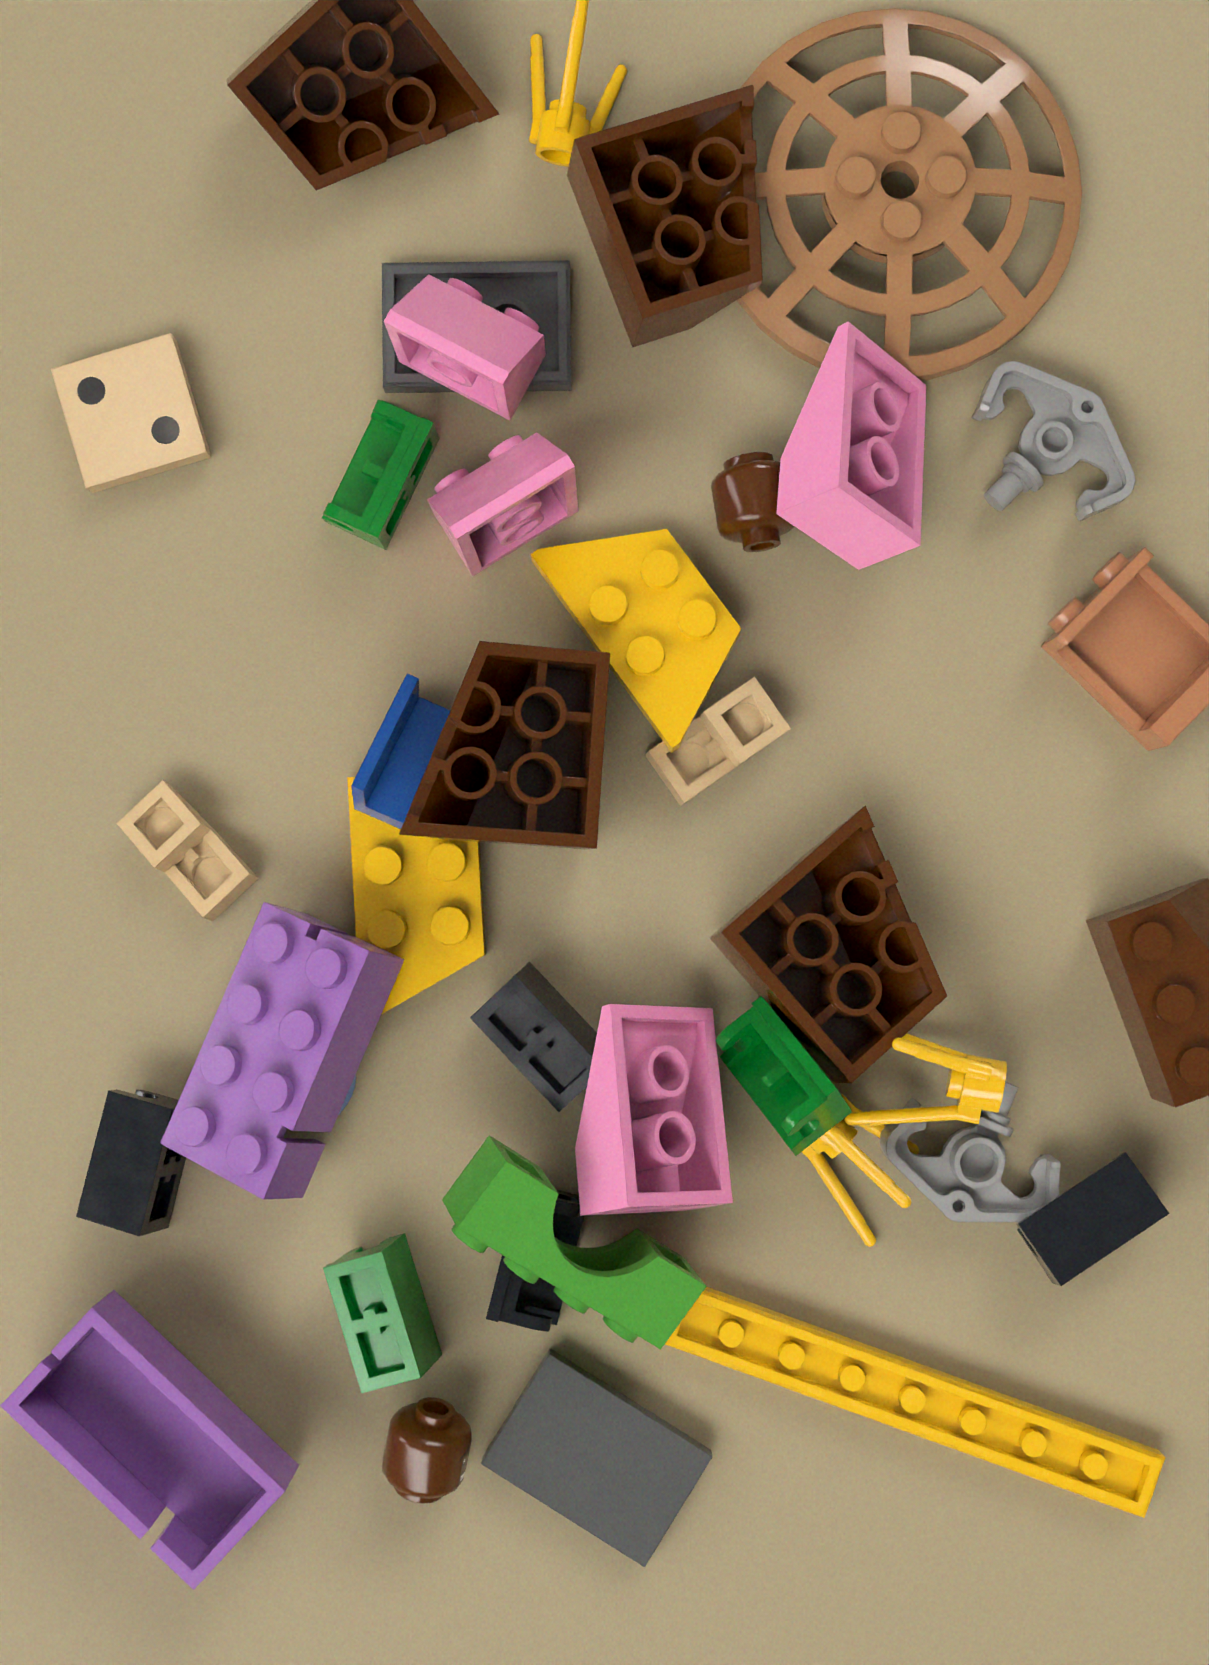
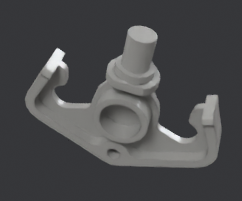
[972,361,1135,522]
[879,1081,1061,1222]

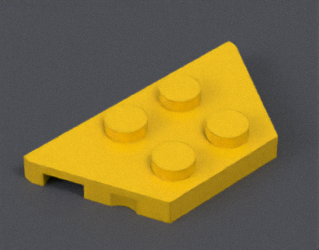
[530,529,741,753]
[347,777,486,1015]

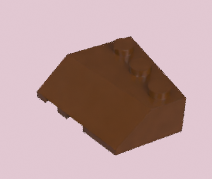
[226,0,499,191]
[567,85,763,348]
[399,641,610,849]
[710,805,947,1083]
[1086,878,1209,1108]

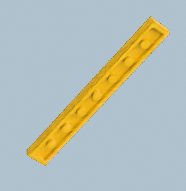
[665,1287,1166,1518]

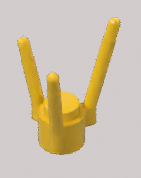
[529,0,627,167]
[844,1033,1007,1126]
[802,1094,919,1247]

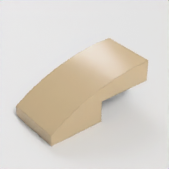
[645,677,791,806]
[116,780,259,921]

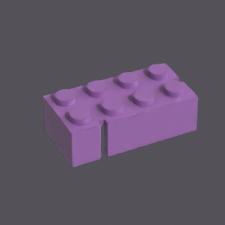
[160,902,405,1200]
[0,1290,299,1590]

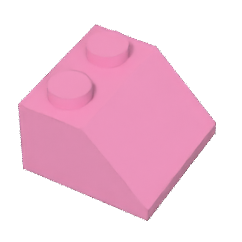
[384,274,546,420]

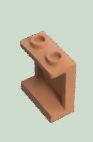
[1041,547,1209,751]

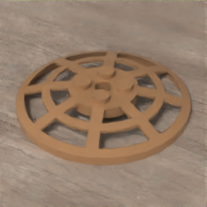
[737,8,1082,381]

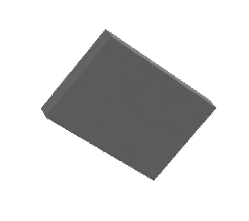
[382,260,572,393]
[481,1349,712,1567]

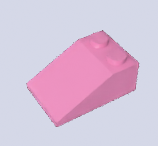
[776,321,926,570]
[427,432,578,577]
[575,1004,733,1216]

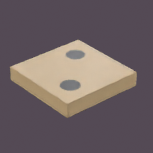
[51,333,211,493]

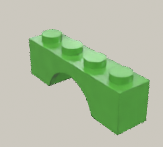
[442,1135,707,1350]

